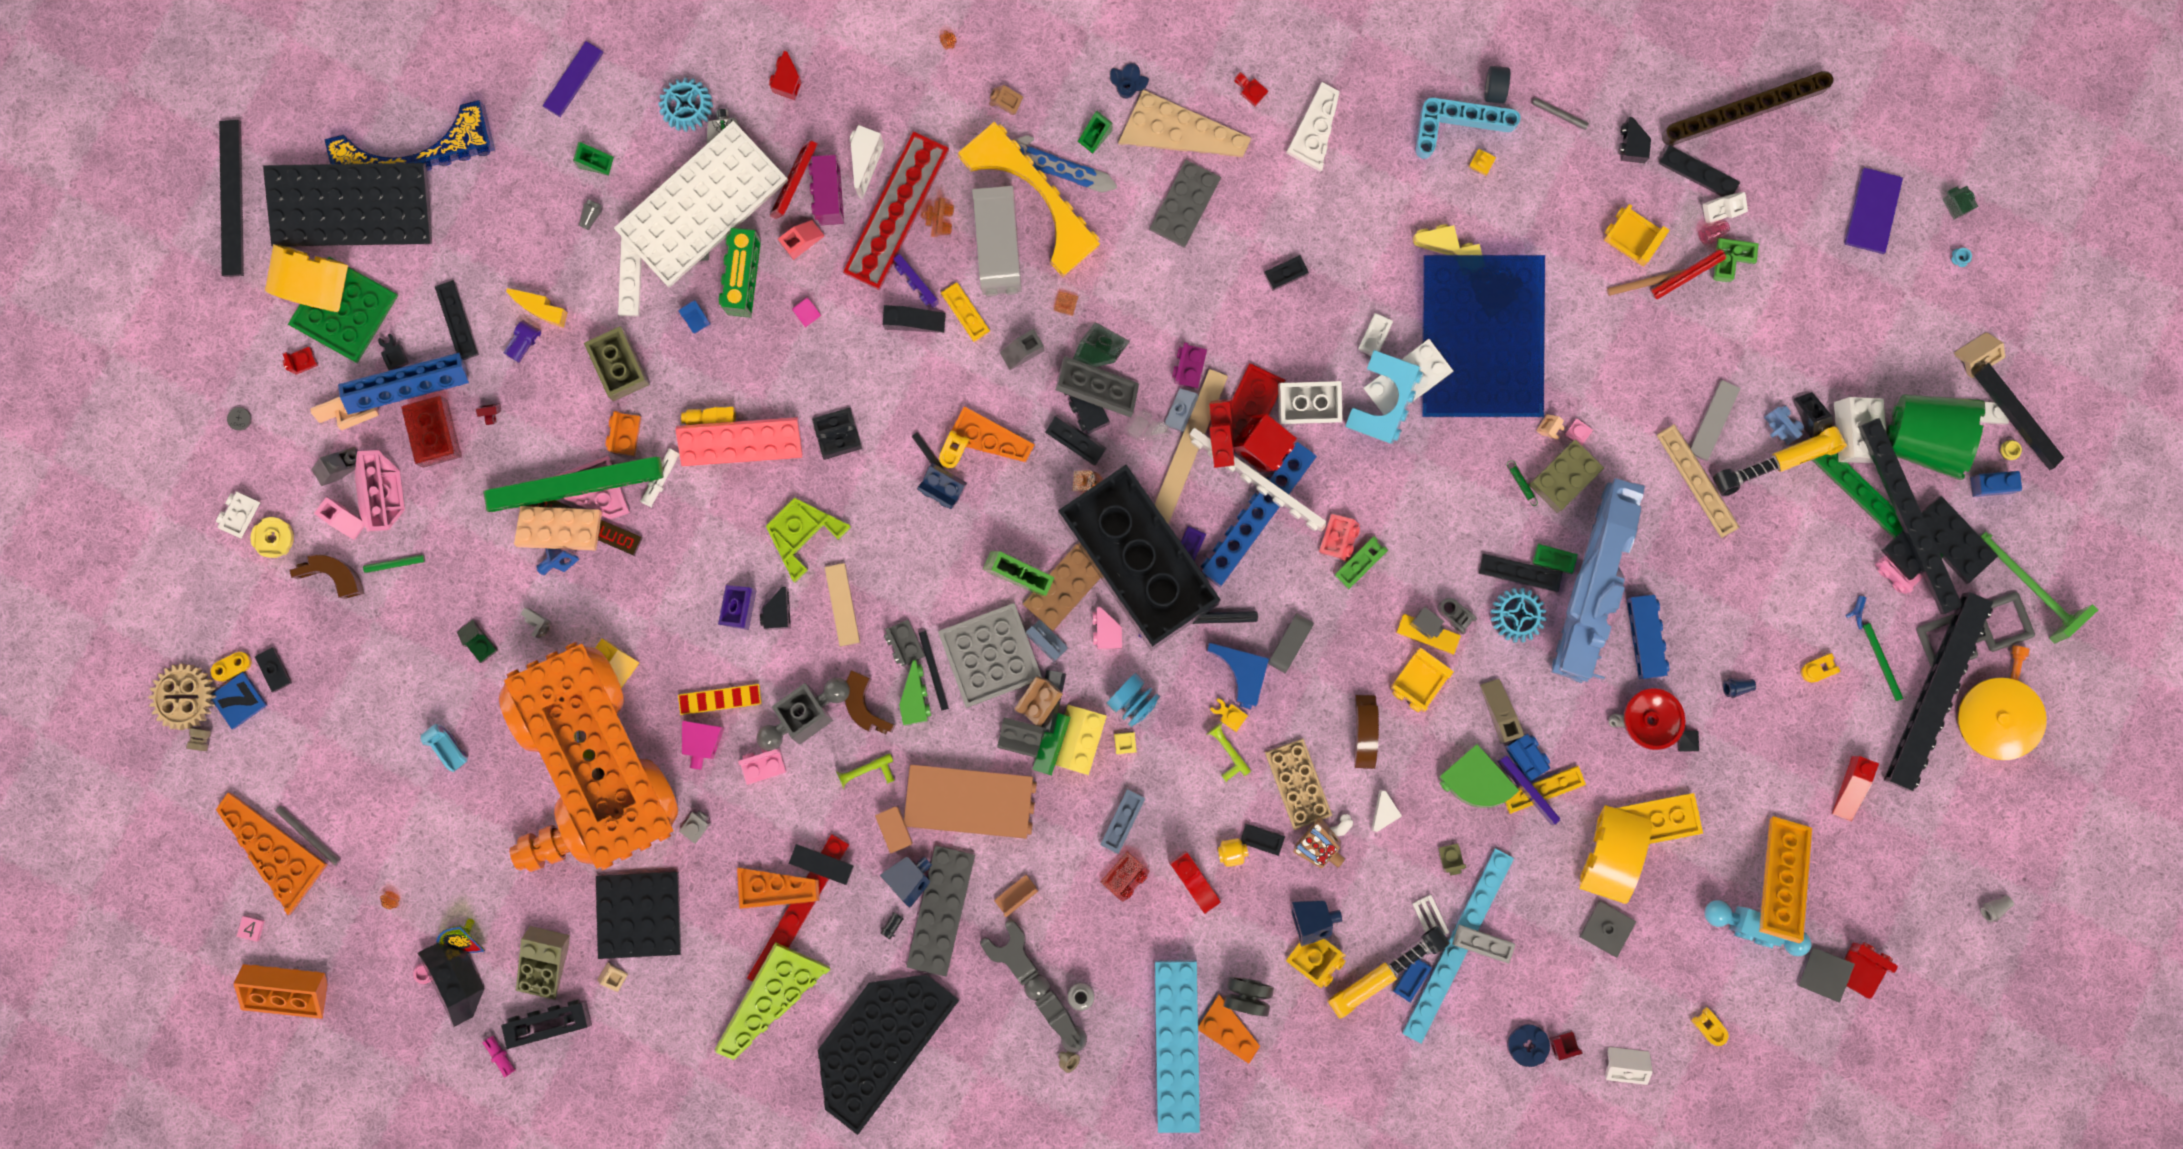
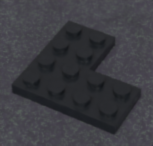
[1881,496,1998,584]

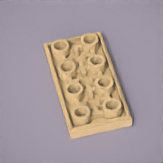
[1265,739,1332,830]

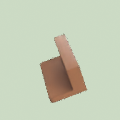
[875,806,913,854]
[994,875,1039,917]

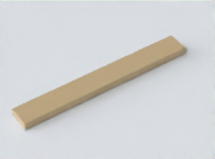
[1155,369,1228,524]

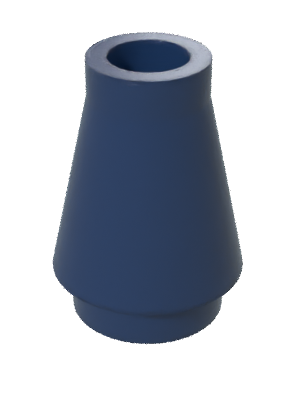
[1723,678,1756,698]

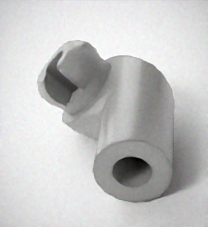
[1609,714,1626,730]

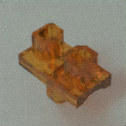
[921,198,954,237]

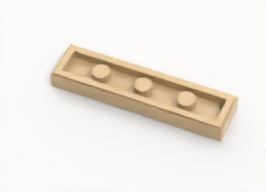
[825,563,860,647]

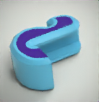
[420,724,468,772]

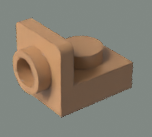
[989,85,1023,115]

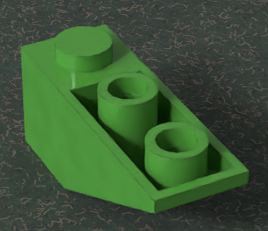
[899,660,932,726]

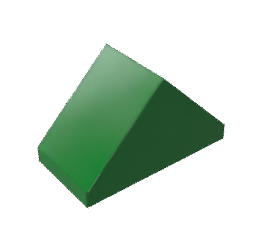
[1078,111,1113,154]
[573,142,614,176]

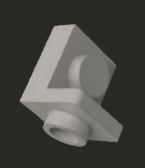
[520,608,550,638]
[679,811,711,844]

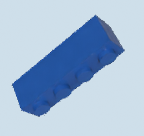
[1626,595,1670,680]

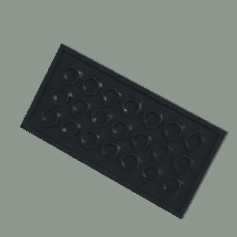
[263,163,432,246]

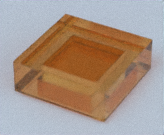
[1054,291,1078,316]

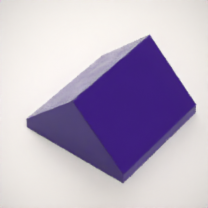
[718,585,757,630]

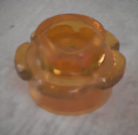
[939,30,957,50]
[380,891,400,910]

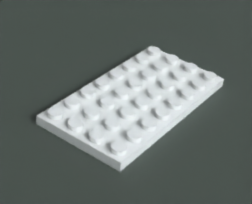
[614,121,788,288]

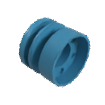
[1106,672,1161,727]

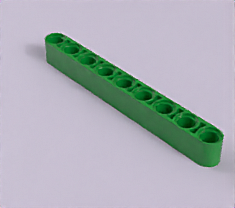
[483,457,664,512]

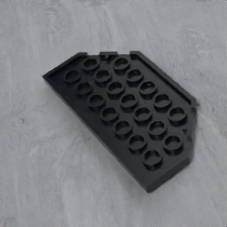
[818,974,960,1135]

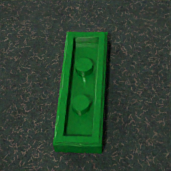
[1032,713,1071,776]

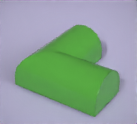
[1713,238,1759,282]

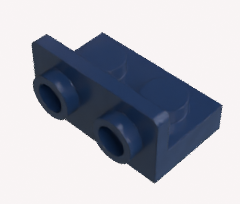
[917,463,967,509]

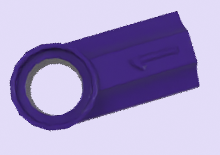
[503,320,541,363]

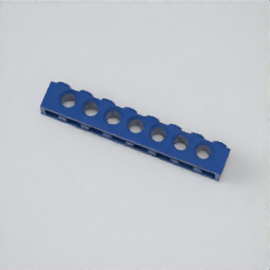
[1200,442,1317,588]

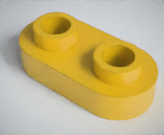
[210,652,252,682]

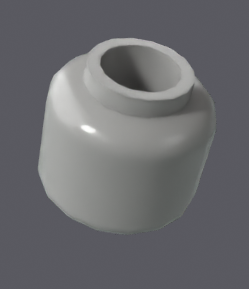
[1068,982,1095,1011]

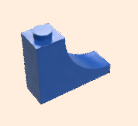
[1207,643,1269,710]

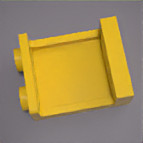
[1604,204,1670,267]
[1390,648,1454,713]

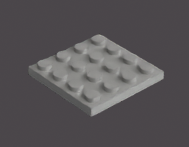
[938,603,1042,708]

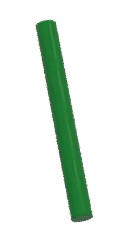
[1863,623,1904,701]

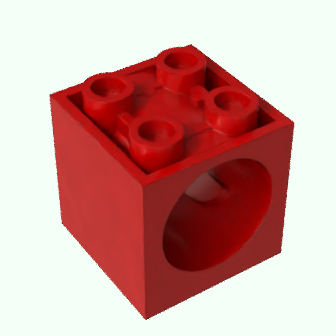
[1233,414,1297,472]

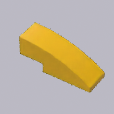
[506,288,568,328]

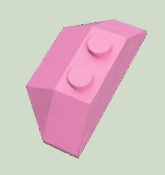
[355,450,405,532]

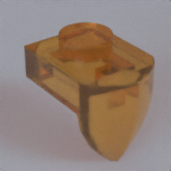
[1072,470,1103,492]

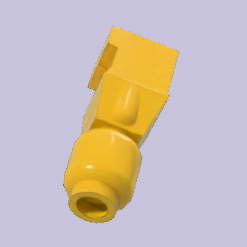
[681,407,736,425]

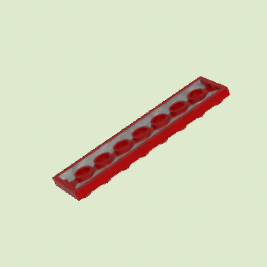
[843,131,949,291]

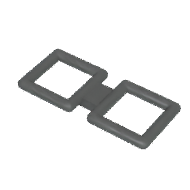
[1916,592,2035,666]

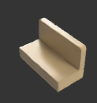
[1954,333,2005,378]

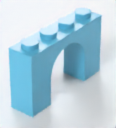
[1345,350,1424,444]

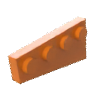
[945,406,1035,462]

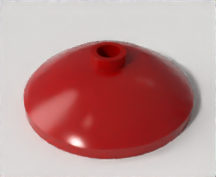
[1624,688,1686,750]

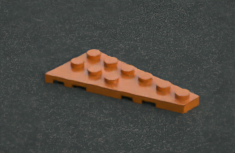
[215,793,328,915]

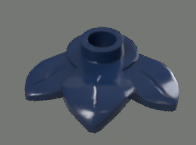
[1110,63,1149,99]

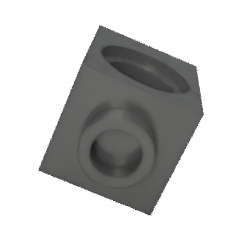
[1410,607,1445,639]

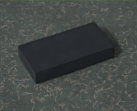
[1241,824,1285,856]

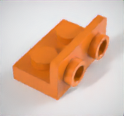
[605,411,642,456]

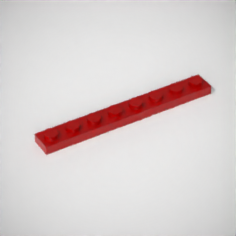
[747,834,850,982]

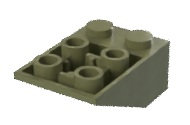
[516,926,570,1000]

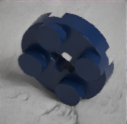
[1507,1024,1550,1067]

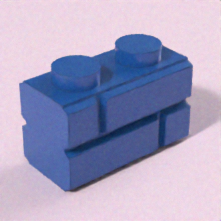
[1970,471,2022,497]
[1505,733,1550,782]

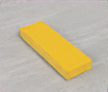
[941,282,990,342]
[1396,614,1461,655]

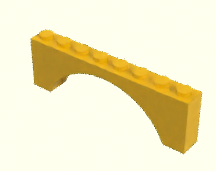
[958,122,1100,278]

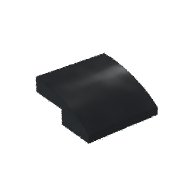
[812,408,862,460]

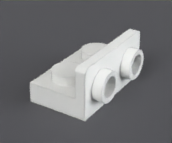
[216,491,260,538]

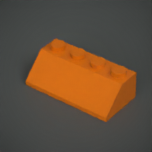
[233,964,328,1019]

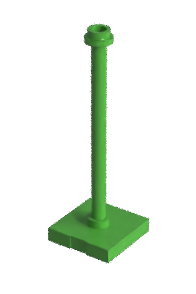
[1980,531,2098,644]

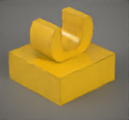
[1469,149,1496,176]

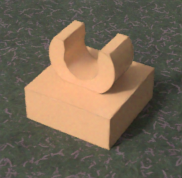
[1536,414,1565,439]

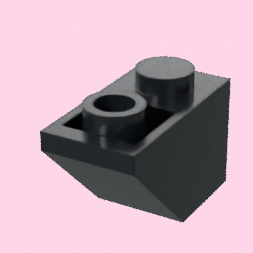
[1618,117,1651,164]

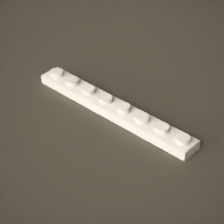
[1189,428,1326,532]

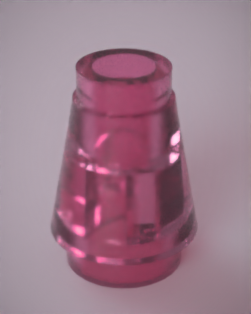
[1698,220,1730,244]

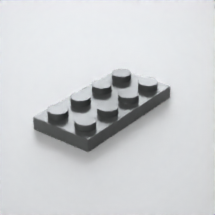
[1150,160,1221,248]
[1055,356,1139,418]

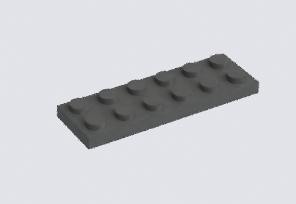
[906,846,975,977]

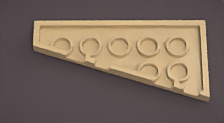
[1118,90,1251,157]

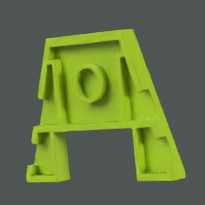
[766,498,852,583]

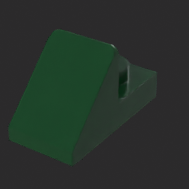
[457,619,498,663]

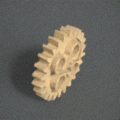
[148,664,216,730]

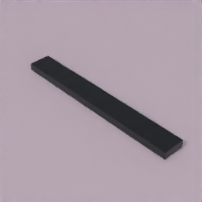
[219,120,244,277]

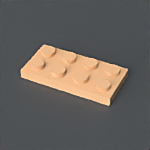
[514,506,602,551]

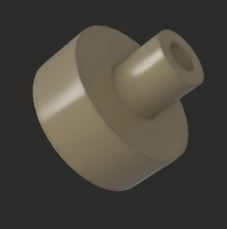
[1058,1051,1080,1073]

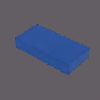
[1392,959,1432,1003]

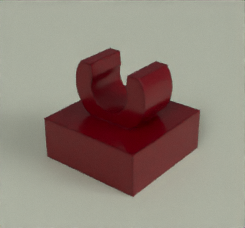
[476,403,501,425]

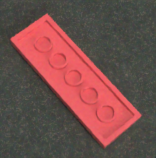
[676,417,803,466]

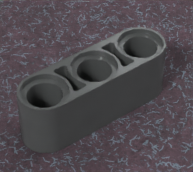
[1268,613,1314,674]

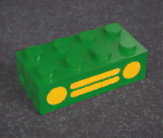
[719,228,761,318]

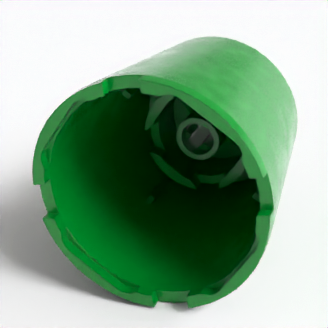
[1886,394,1986,480]

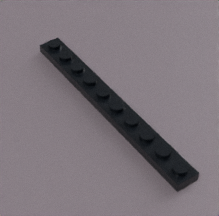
[1858,418,1963,614]

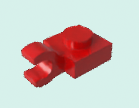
[1234,72,1269,107]

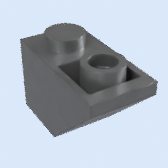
[1000,329,1045,370]
[311,447,357,486]

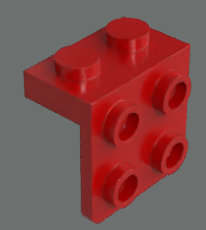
[1844,942,1898,999]

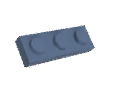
[1100,789,1146,854]

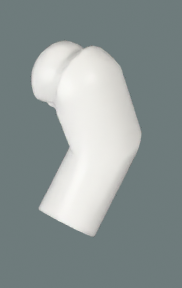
[1329,814,1353,836]

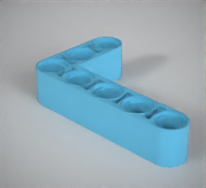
[1415,98,1521,159]

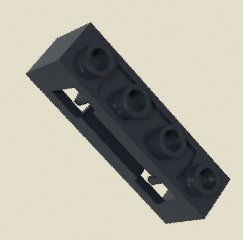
[501,999,592,1049]

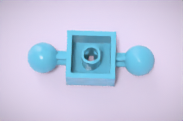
[1704,900,1811,956]

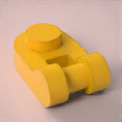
[939,430,970,468]
[1801,653,1841,683]
[1691,1007,1729,1046]

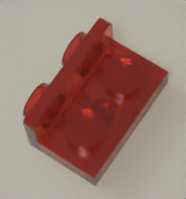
[1100,851,1150,902]

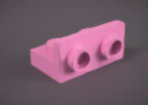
[1875,555,1923,594]
[738,749,787,785]

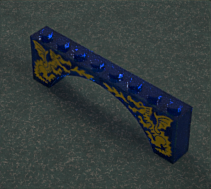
[324,100,495,171]

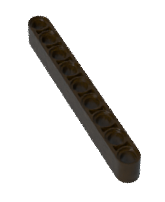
[1662,71,1834,146]

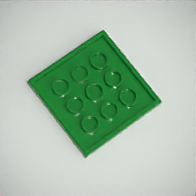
[287,256,399,364]

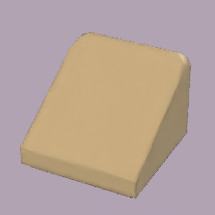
[597,962,628,992]

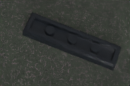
[434,280,479,360]
[1478,554,1563,593]

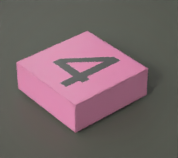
[237,916,265,941]

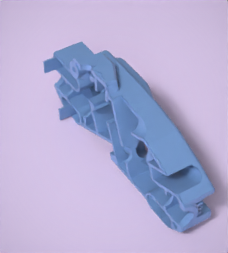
[1551,478,1645,683]

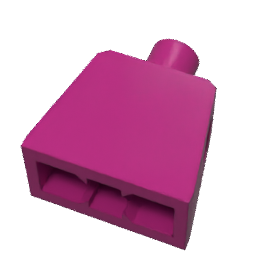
[682,721,724,770]

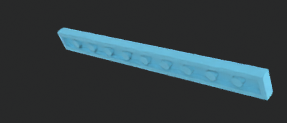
[1402,849,1514,1044]

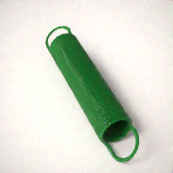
[1507,460,1538,506]

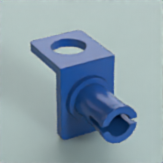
[536,548,579,576]

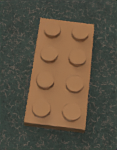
[1023,544,1101,631]

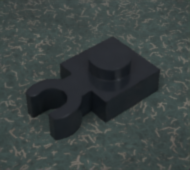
[378,333,409,371]

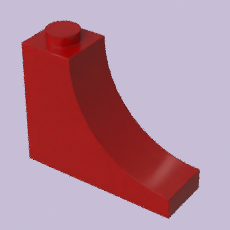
[1169,851,1221,914]

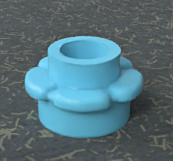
[1951,248,1972,267]

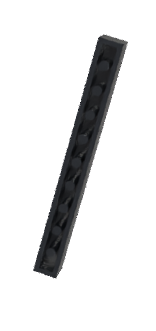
[1884,592,1993,791]

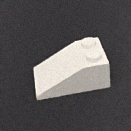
[850,125,885,199]

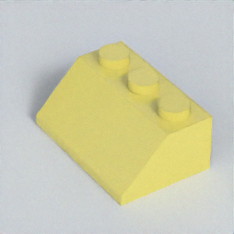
[1055,705,1107,775]

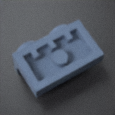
[1026,620,1068,662]

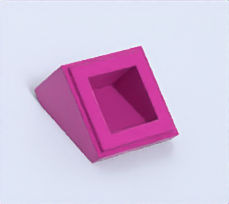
[792,298,821,328]

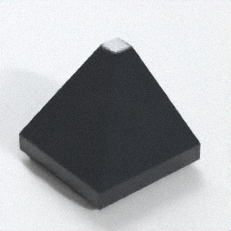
[1678,731,1699,752]

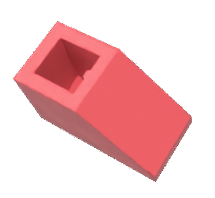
[778,220,825,260]

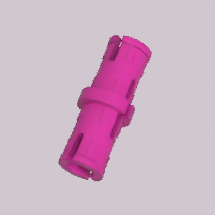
[482,1035,516,1078]

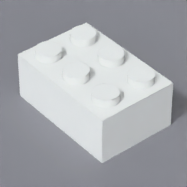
[1278,381,1342,424]
[1834,397,1887,463]

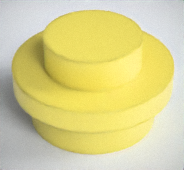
[2000,440,2022,460]

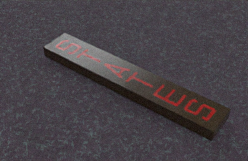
[525,500,643,556]

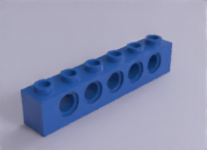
[338,353,469,415]

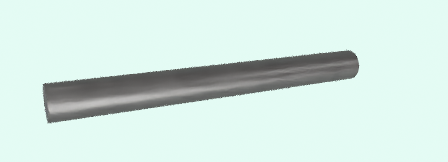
[275,805,341,866]

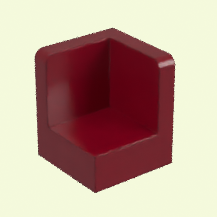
[1549,1032,1583,1061]

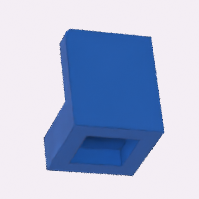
[678,300,711,334]

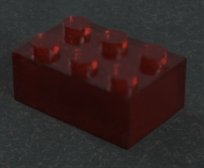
[401,396,462,468]

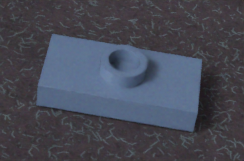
[1164,388,1199,432]

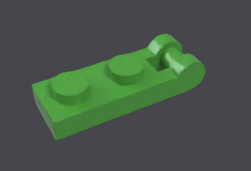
[1334,536,1388,590]

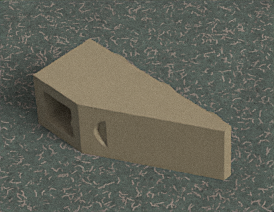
[1480,679,1524,743]

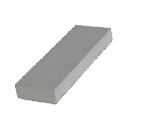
[1452,925,1516,964]

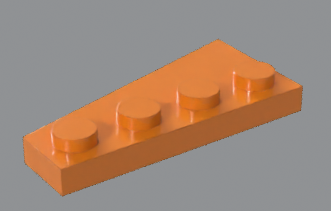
[737,867,820,909]

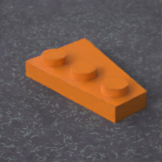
[1198,994,1260,1064]

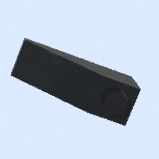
[882,305,946,333]

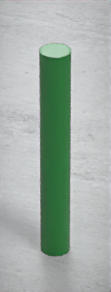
[363,554,425,573]

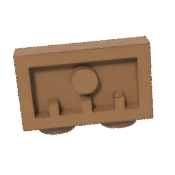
[1015,677,1063,727]

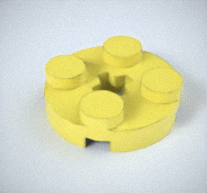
[250,517,294,558]

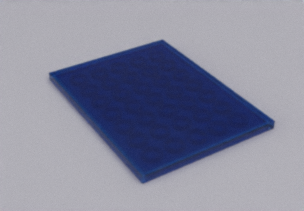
[1422,255,1545,417]

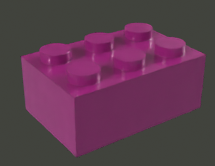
[808,155,844,226]

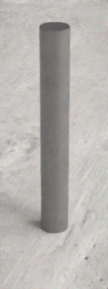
[1532,97,1589,130]

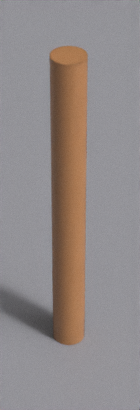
[1607,269,1685,296]

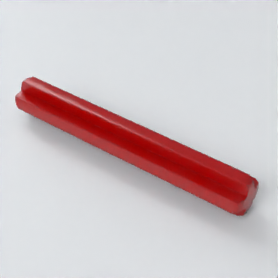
[1651,249,1726,299]

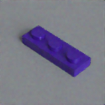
[894,254,939,308]

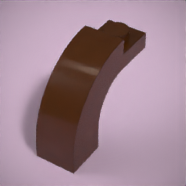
[289,555,365,599]
[845,670,896,735]
[1354,695,1379,769]

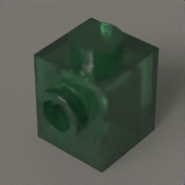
[1942,186,1979,220]

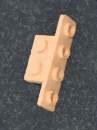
[310,397,379,430]

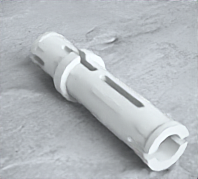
[640,448,680,508]

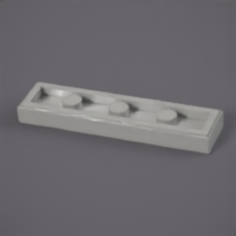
[1690,380,1741,461]

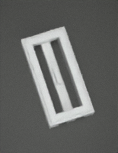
[1412,895,1449,935]

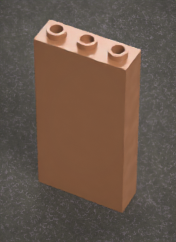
[904,765,1037,839]

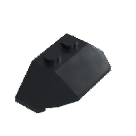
[417,943,485,1027]

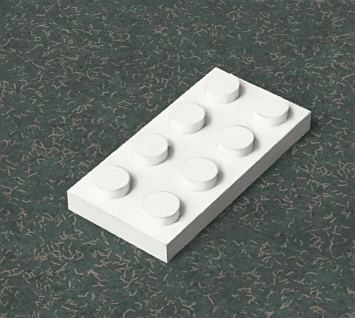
[1364,339,1454,415]

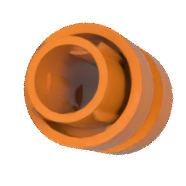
[509,825,570,872]

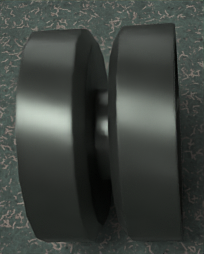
[1223,977,1274,1017]

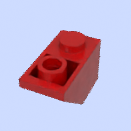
[769,51,802,100]

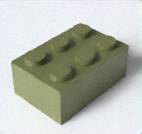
[584,326,650,401]
[1529,439,1604,513]

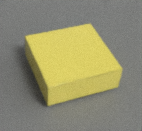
[1114,732,1137,754]

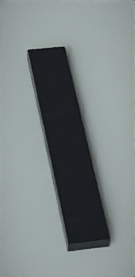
[1974,363,2065,471]

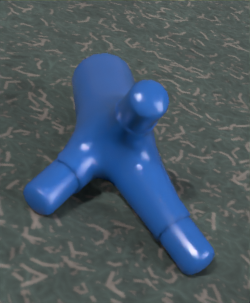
[1846,596,1867,629]

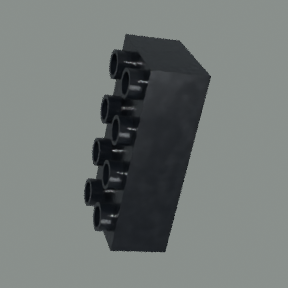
[1058,465,1221,651]

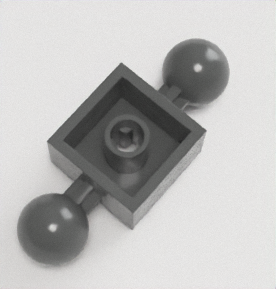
[756,677,850,751]

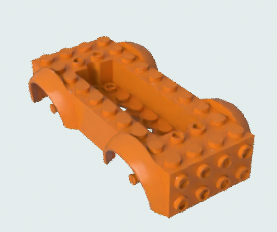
[499,642,678,870]

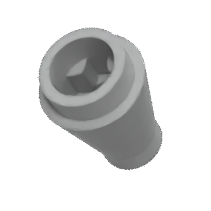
[1980,896,2014,922]

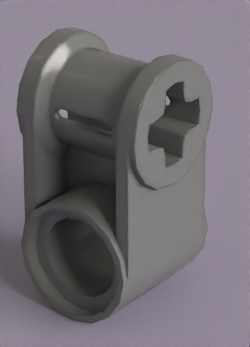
[1437,598,1477,635]

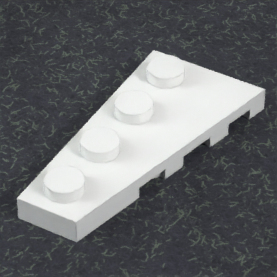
[1286,82,1340,172]

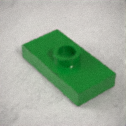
[1532,544,1578,574]

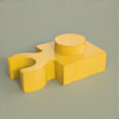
[1210,698,1248,732]

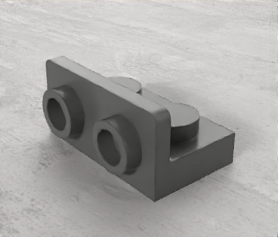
[884,620,925,667]
[997,717,1044,758]

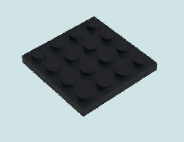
[595,872,681,959]

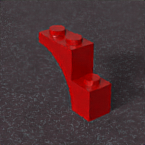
[1209,399,1235,468]

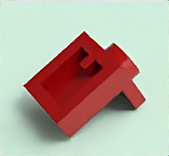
[282,347,318,375]

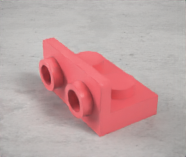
[1319,514,1360,562]

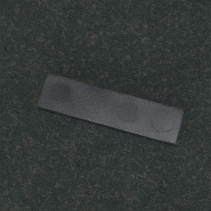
[1659,145,1740,197]

